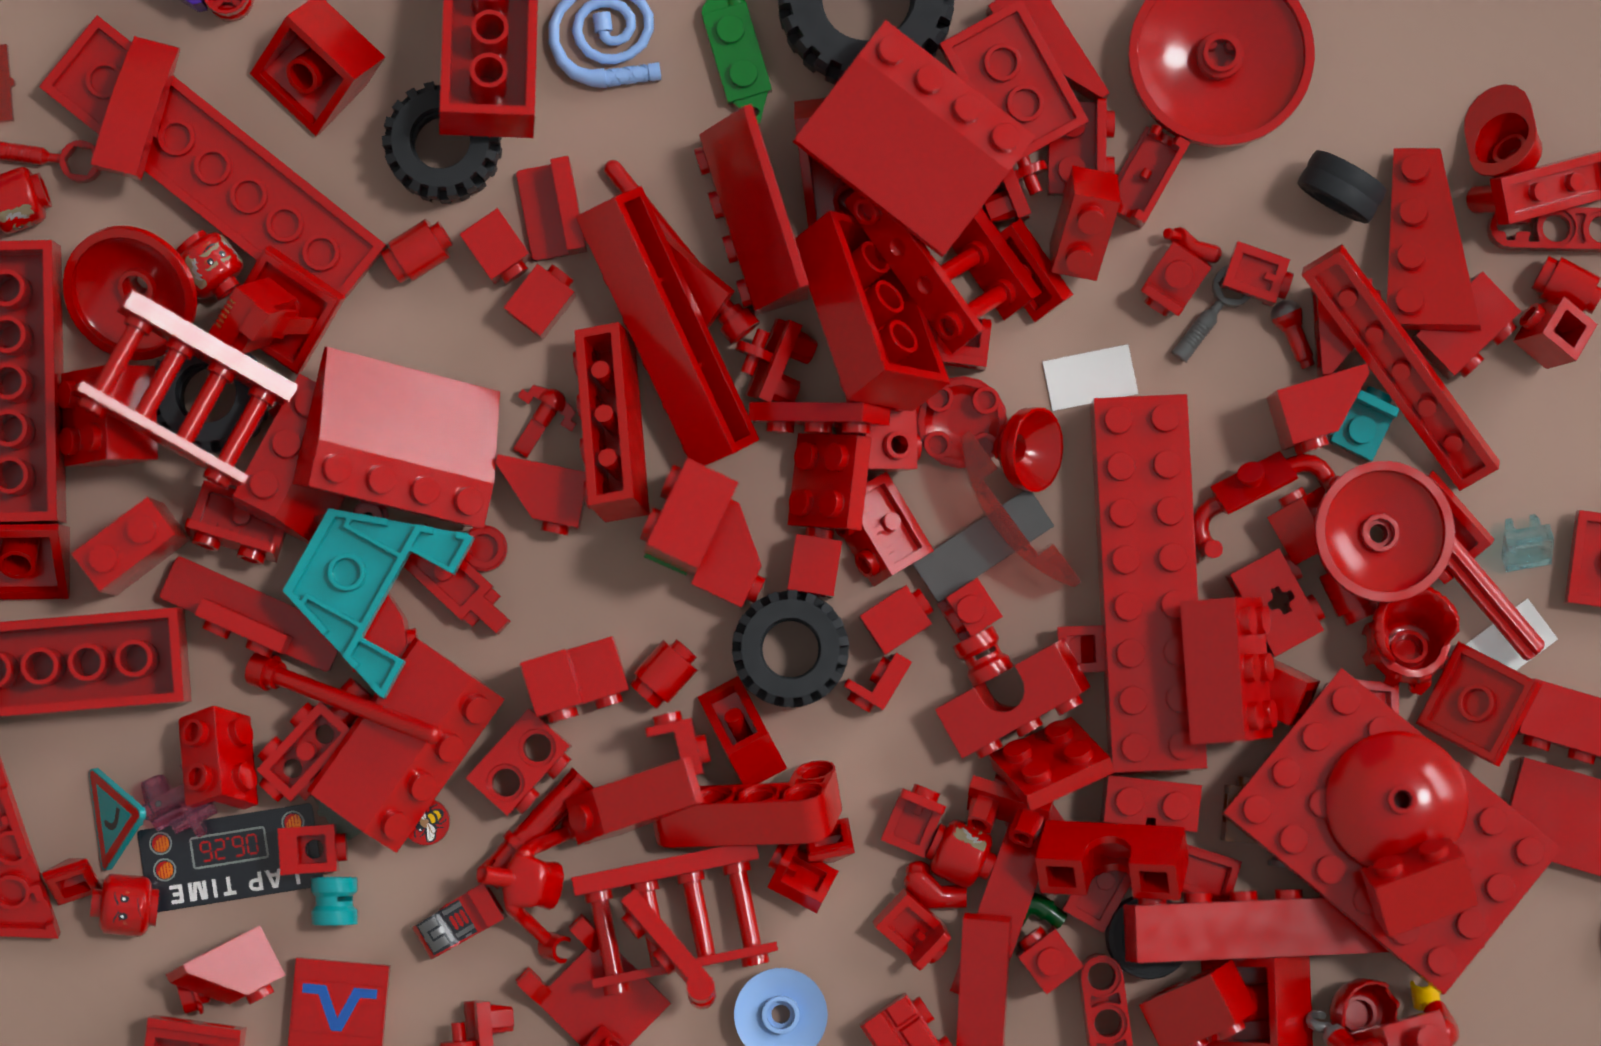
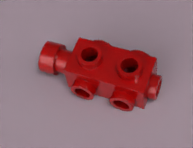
[257,677,373,802]

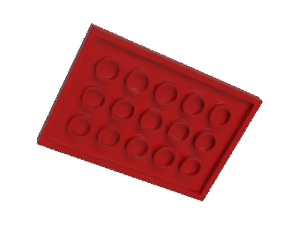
[1222,668,1562,995]

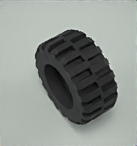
[778,0,954,85]

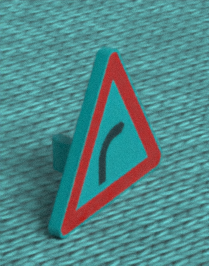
[89,768,146,870]

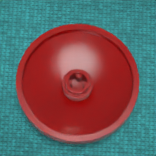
[1128,0,1315,148]

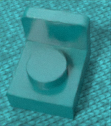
[1329,386,1400,462]

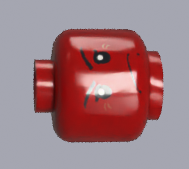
[90,874,159,937]

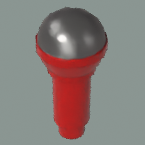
[1271,300,1315,369]

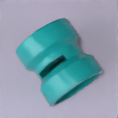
[311,877,358,925]

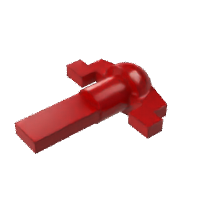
[513,385,577,458]

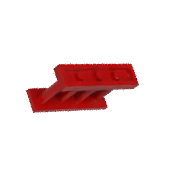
[843,191,1042,354]
[71,291,299,489]
[571,845,778,996]

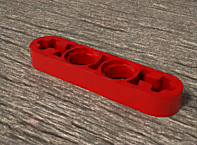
[1487,207,1601,252]

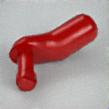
[1163,227,1222,263]

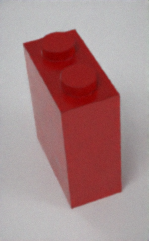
[71,497,191,595]

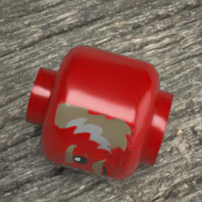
[0,167,52,234]
[176,230,243,301]
[925,819,997,888]

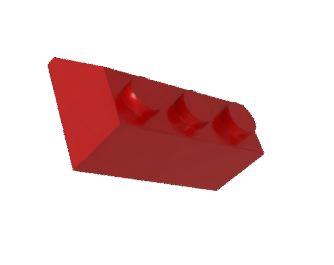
[232,374,346,544]

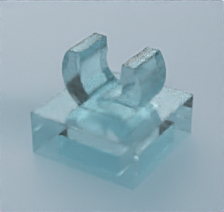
[1501,514,1554,572]

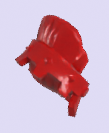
[1361,587,1460,695]

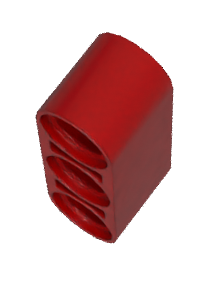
[1078,953,1133,1046]

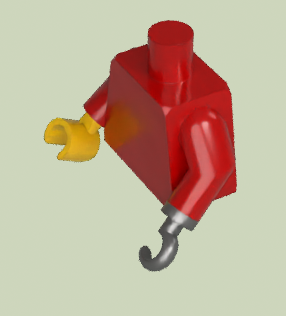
[1306,981,1460,1046]

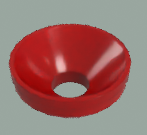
[994,407,1063,492]

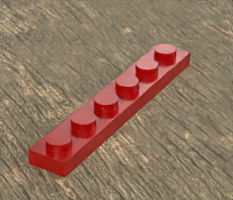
[1301,244,1500,491]

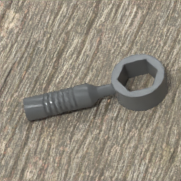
[1172,266,1251,363]

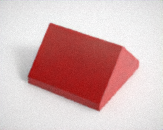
[0,524,70,600]

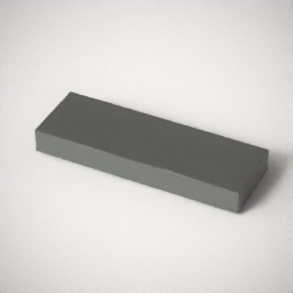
[912,490,1054,603]

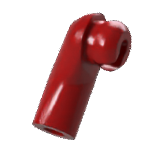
[904,861,967,909]

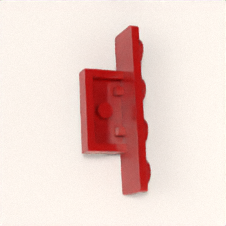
[160,556,339,672]

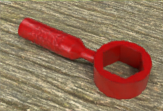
[0,140,102,183]

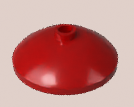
[63,226,197,361]
[1314,461,1455,602]
[1325,731,1468,867]

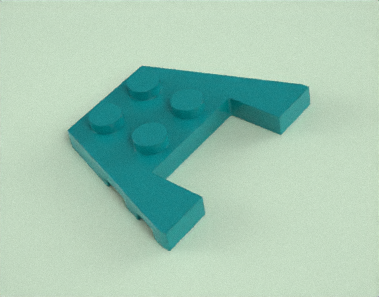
[282,508,475,699]

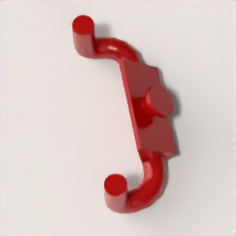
[1194,451,1340,559]

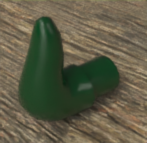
[1022,892,1068,929]

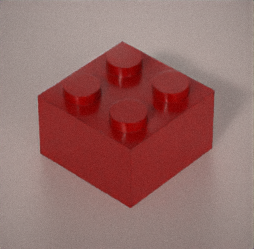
[58,365,158,467]

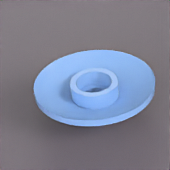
[734,968,828,1046]

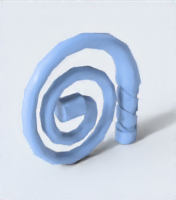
[548,0,662,89]

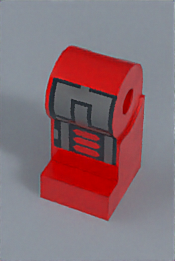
[412,884,507,960]

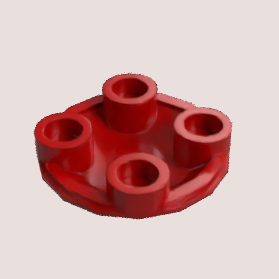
[917,376,1007,469]

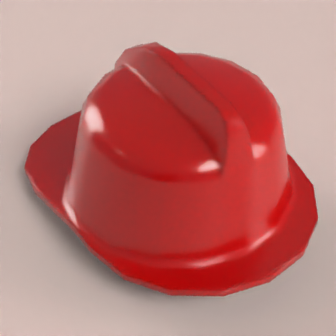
[1464,84,1543,178]

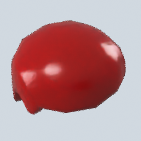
[1329,978,1400,1033]

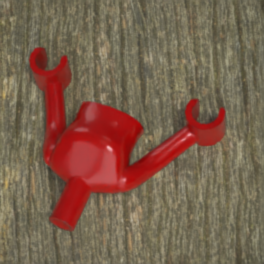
[476,815,591,964]

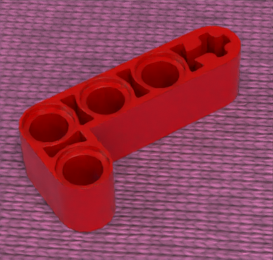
[653,760,842,848]

